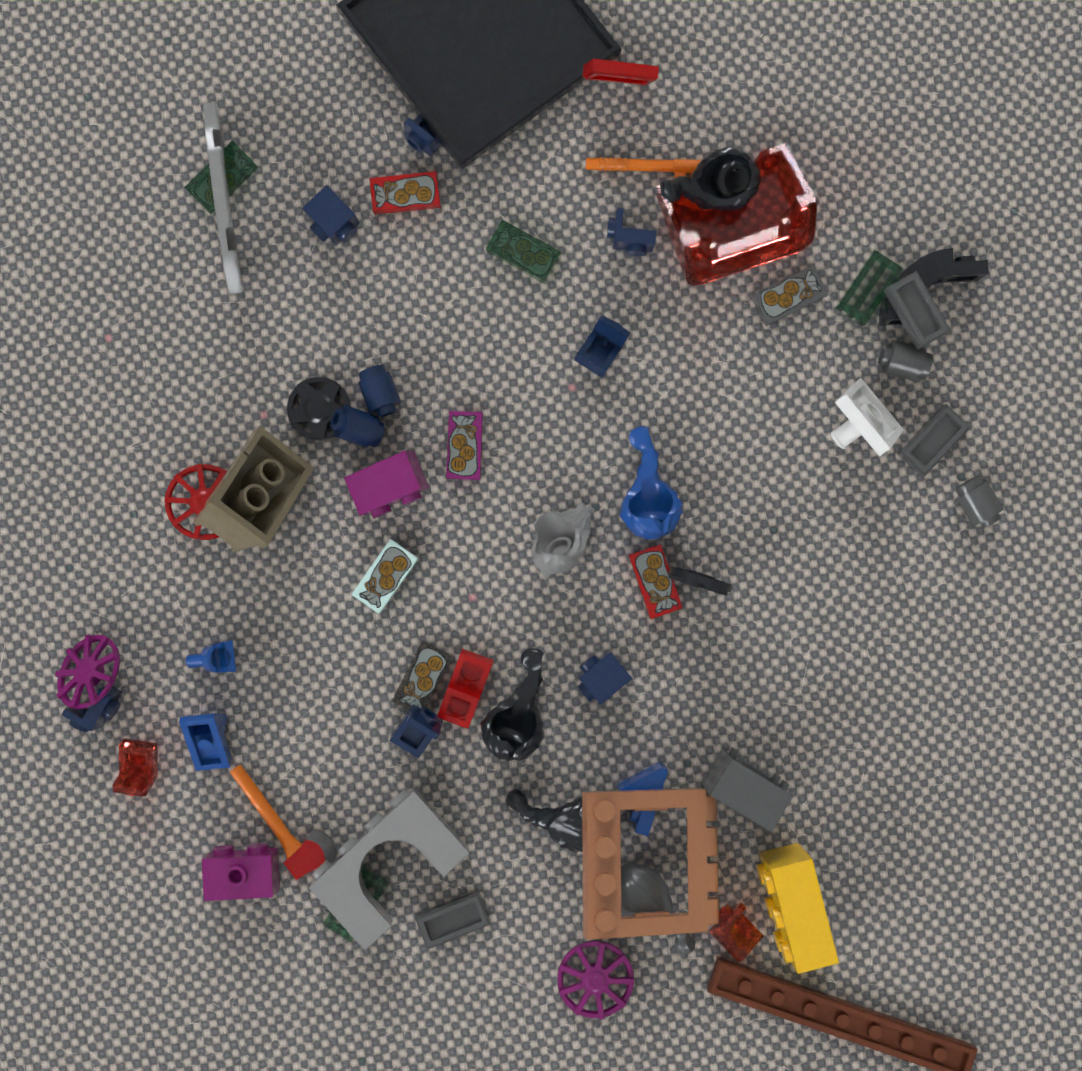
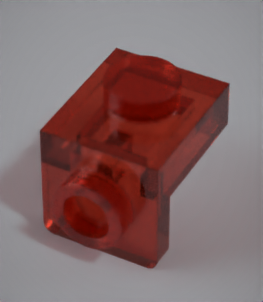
[112,738,158,797]
[709,902,764,962]

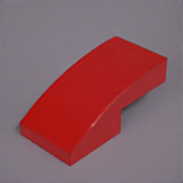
[437,648,494,729]

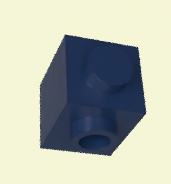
[302,185,360,246]
[577,650,633,705]

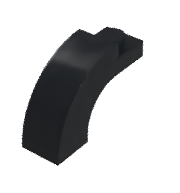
[879,248,989,326]

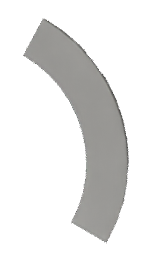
[203,102,242,294]

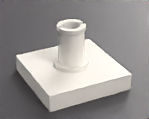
[831,378,904,457]

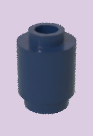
[358,364,401,418]
[331,405,385,448]

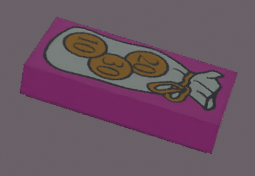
[446,411,483,481]

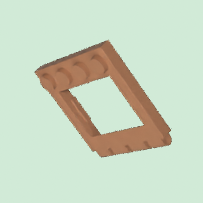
[582,788,719,940]

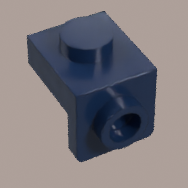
[404,115,442,157]
[607,207,656,256]
[574,315,630,378]
[62,686,123,732]
[390,704,442,758]

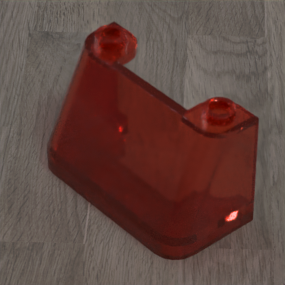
[656,143,818,286]

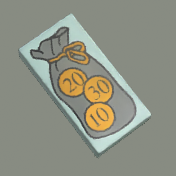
[351,539,419,614]

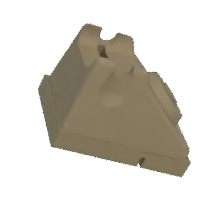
[194,426,314,552]

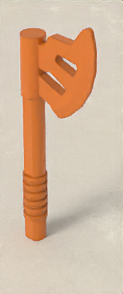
[586,157,713,211]

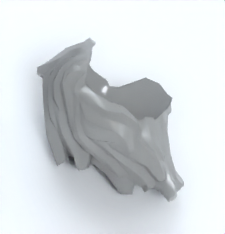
[531,503,595,578]

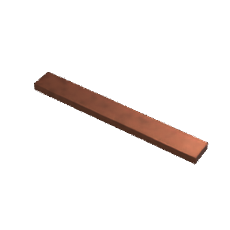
[706,956,978,1071]

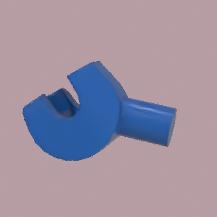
[186,640,236,673]

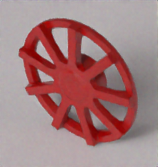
[164,464,227,540]

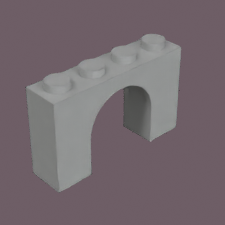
[309,788,469,951]

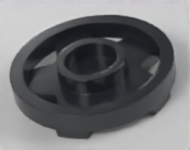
[287,377,351,441]
[668,566,733,596]

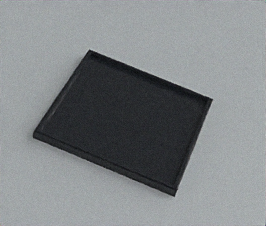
[336,0,622,170]

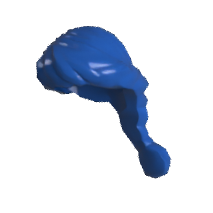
[619,426,683,540]

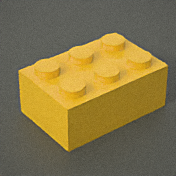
[756,843,839,974]

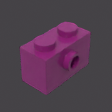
[344,450,430,519]
[202,843,280,901]

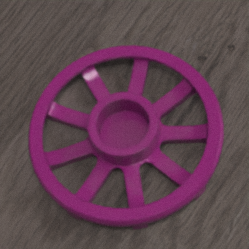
[55,634,120,709]
[557,940,634,1020]

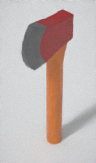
[230,764,337,880]

